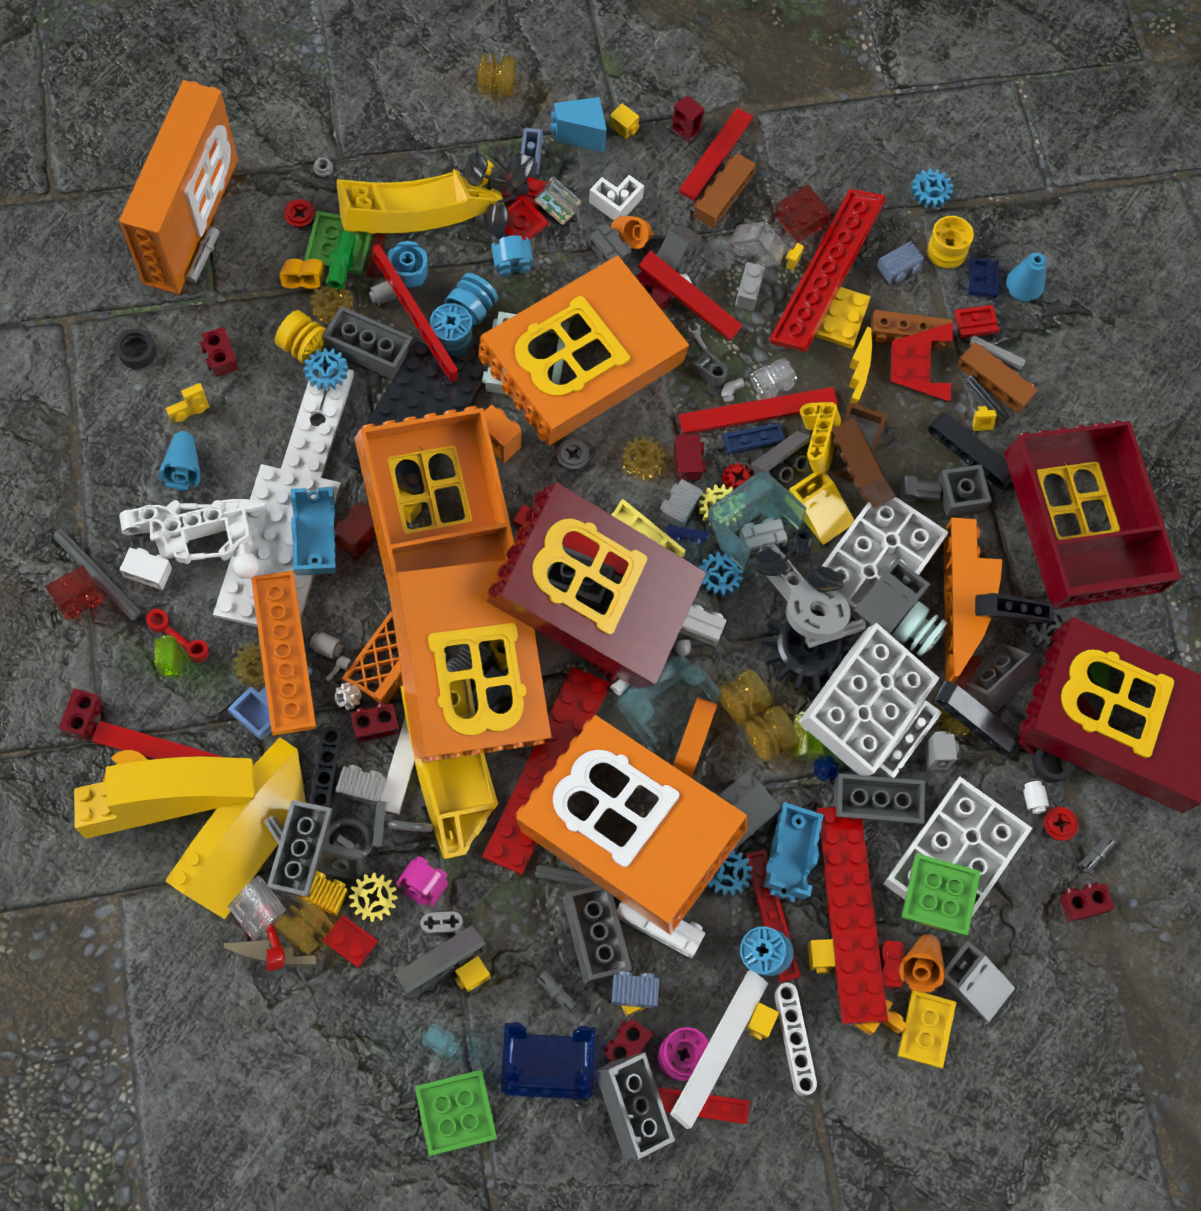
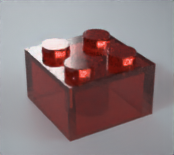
[775,184,831,243]
[334,501,377,561]
[45,565,104,621]

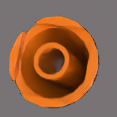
[899,934,945,993]

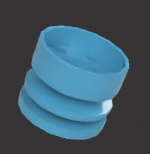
[445,273,498,326]
[430,303,473,356]
[740,927,793,976]

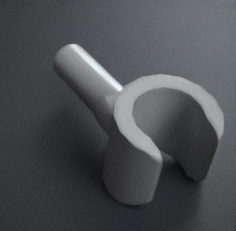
[688,323,707,350]
[325,656,352,681]

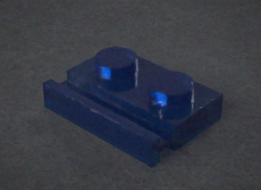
[968,257,999,298]
[666,525,709,544]

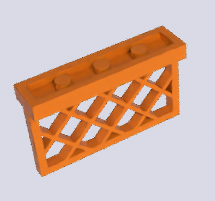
[342,612,403,704]

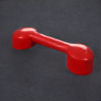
[146,609,209,663]
[250,903,285,972]

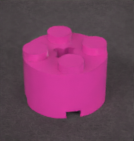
[396,856,448,908]

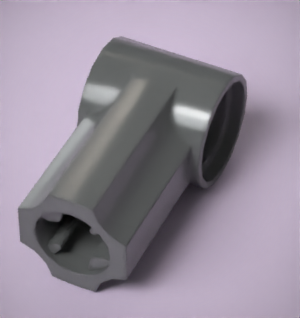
[900,476,941,502]

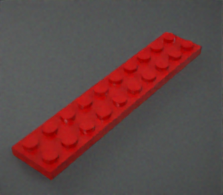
[769,189,886,352]
[482,666,611,876]
[816,807,888,1025]

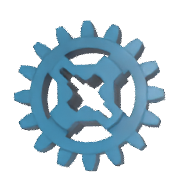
[911,168,953,209]
[303,348,348,392]
[699,552,743,597]
[708,850,752,897]

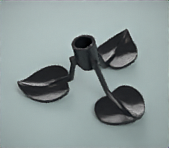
[465,153,536,239]
[749,527,844,592]

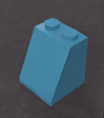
[550,97,607,152]

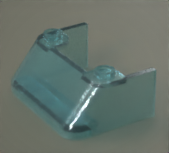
[708,472,807,570]
[618,656,722,751]

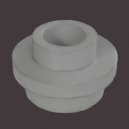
[313,157,333,177]

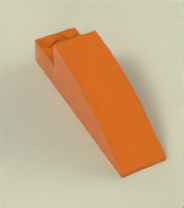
[943,518,1002,683]

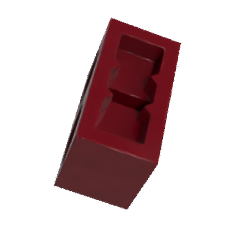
[672,95,704,142]
[199,327,239,377]
[58,688,103,741]
[351,703,400,743]
[1059,882,1115,923]
[603,1018,653,1062]

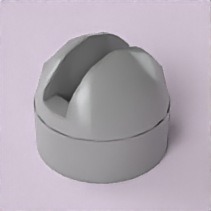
[674,640,691,656]

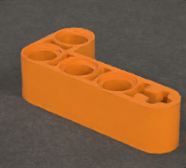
[673,697,717,778]

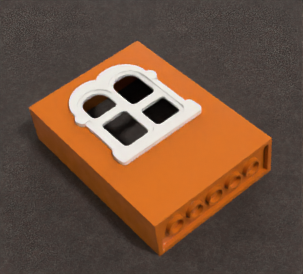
[119,80,238,295]
[516,715,748,935]

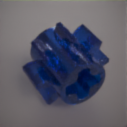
[813,755,840,782]

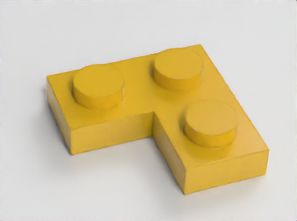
[166,383,210,424]

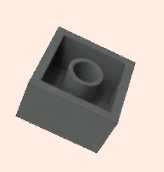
[937,465,991,517]

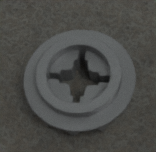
[557,439,589,471]

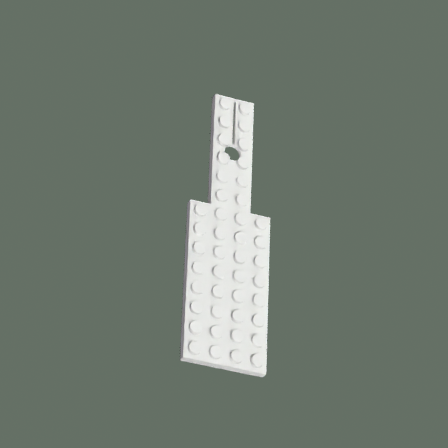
[213,365,354,627]

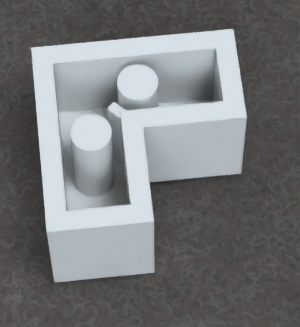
[589,175,644,220]

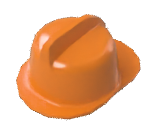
[611,216,654,249]

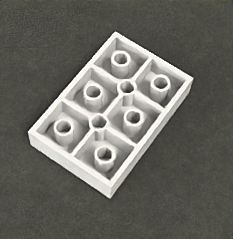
[822,497,949,628]
[798,623,939,776]
[883,777,1032,937]

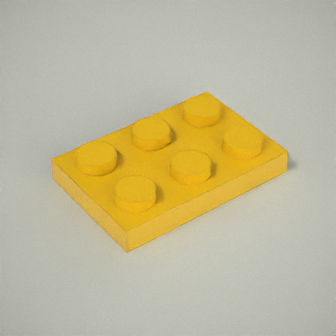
[815,287,870,349]
[897,990,956,1069]

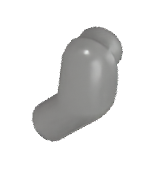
[721,378,745,402]

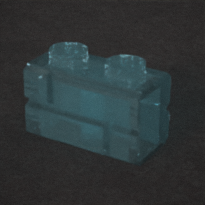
[422,1023,459,1061]

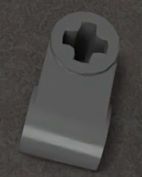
[689,350,727,387]

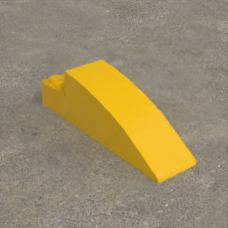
[74,757,255,839]

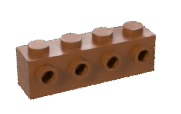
[871,310,953,350]

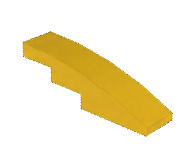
[849,327,872,404]

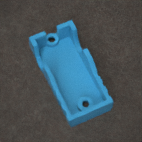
[291,487,336,576]
[763,802,824,902]

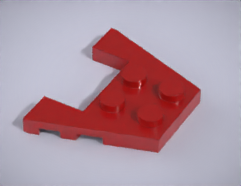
[890,323,953,401]

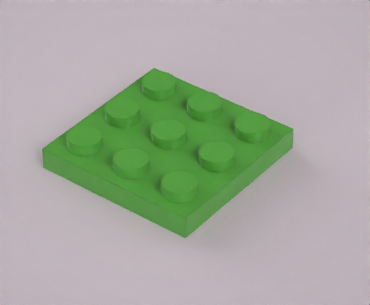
[304,211,373,275]
[901,853,981,937]
[415,1070,497,1157]

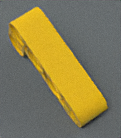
[800,402,841,474]

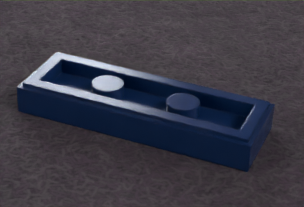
[722,423,785,455]

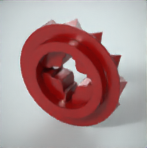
[284,199,315,229]
[722,462,755,494]
[1043,807,1078,842]

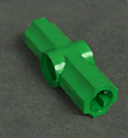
[326,231,356,290]

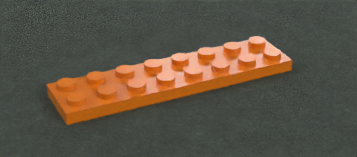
[251,571,316,736]

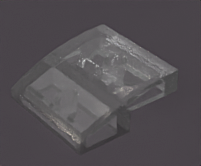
[228,875,286,941]

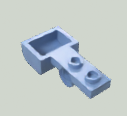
[228,666,312,740]

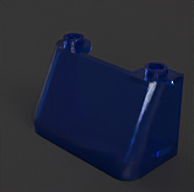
[501,1022,596,1099]

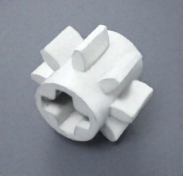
[335,682,361,710]

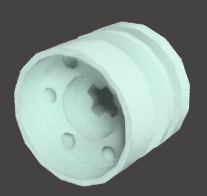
[892,601,948,657]

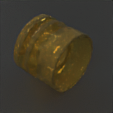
[477,53,516,98]
[717,668,773,725]
[744,705,799,762]
[273,896,335,956]

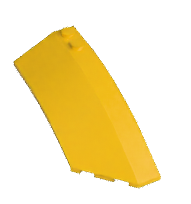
[337,169,504,234]
[400,679,499,859]
[165,737,307,919]

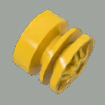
[927,216,974,269]
[275,310,326,364]

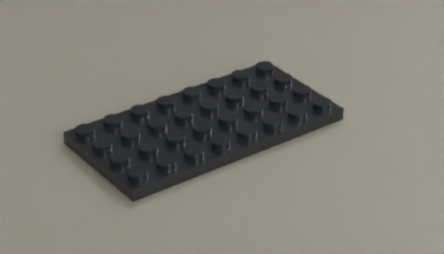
[343,341,488,495]

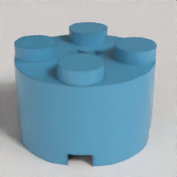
[491,236,534,277]
[388,241,428,288]

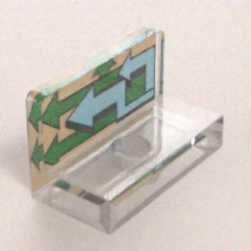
[535,176,582,225]

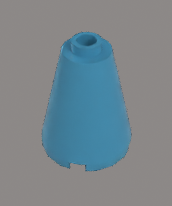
[1006,253,1047,302]
[158,431,201,490]

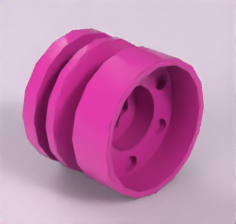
[657,1027,709,1082]

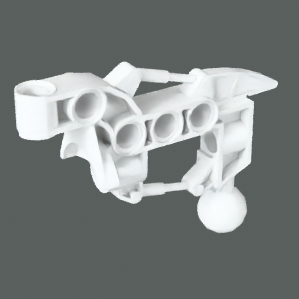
[119,499,266,579]

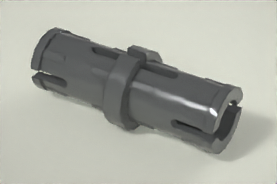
[1078,834,1117,874]
[536,970,578,1012]

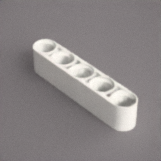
[775,983,817,1096]

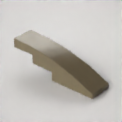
[224,940,318,968]

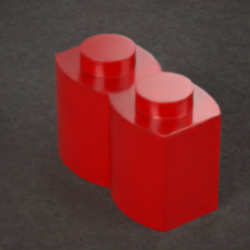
[879,941,905,991]

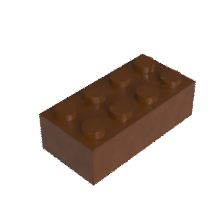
[832,417,896,509]

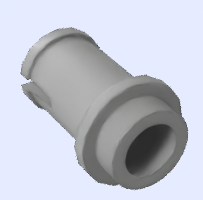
[333,834,362,850]

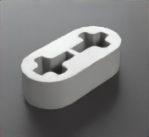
[420,911,463,935]

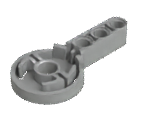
[759,543,850,641]

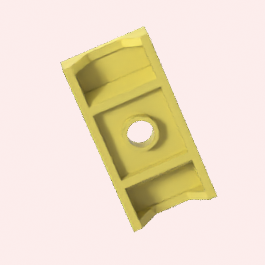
[611,499,686,558]

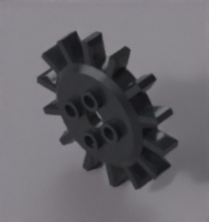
[761,604,855,694]

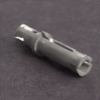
[185,227,220,283]

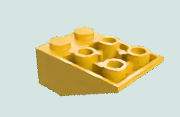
[786,472,855,545]

